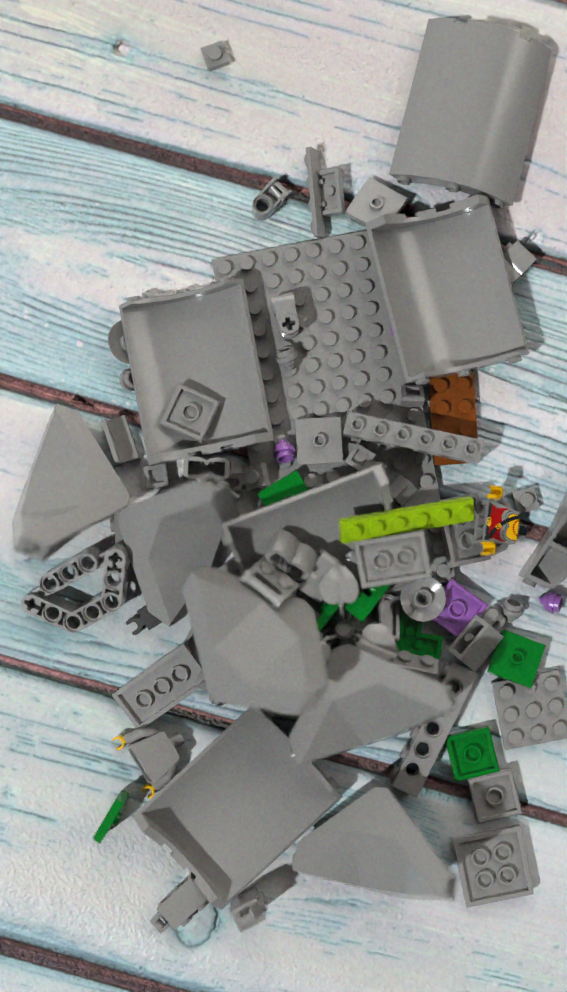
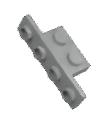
[304,147,345,239]

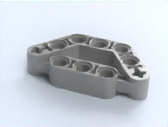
[21,543,130,633]

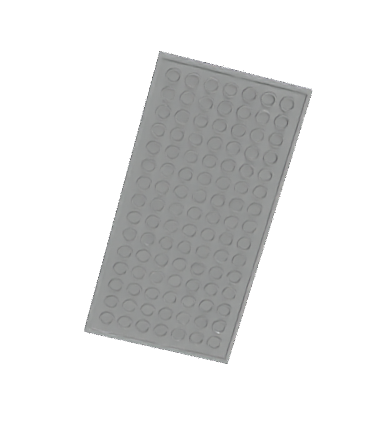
[211,230,456,593]

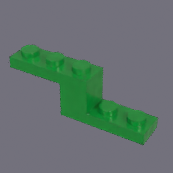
[316,585,390,632]

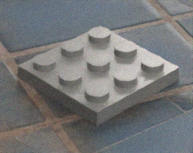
[491,669,567,750]
[452,824,534,908]

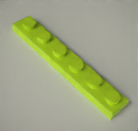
[338,496,474,544]

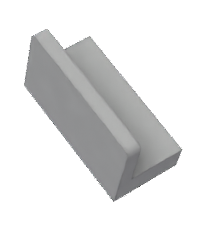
[101,415,140,465]

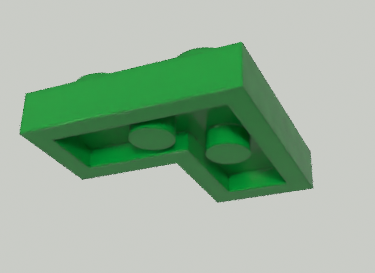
[396,607,443,659]

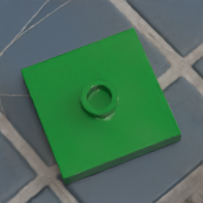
[258,470,309,507]
[487,629,546,689]
[445,726,500,782]
[93,790,130,843]

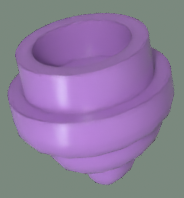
[273,439,296,463]
[539,591,563,614]

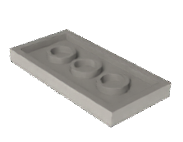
[112,642,202,729]

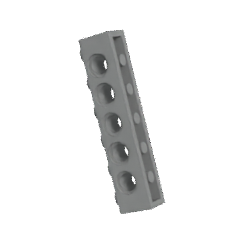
[342,411,484,464]
[389,660,478,798]

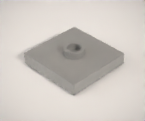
[345,177,407,226]
[160,383,221,443]
[295,417,343,465]
[467,767,522,824]

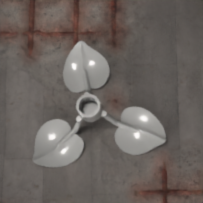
[318,564,399,664]

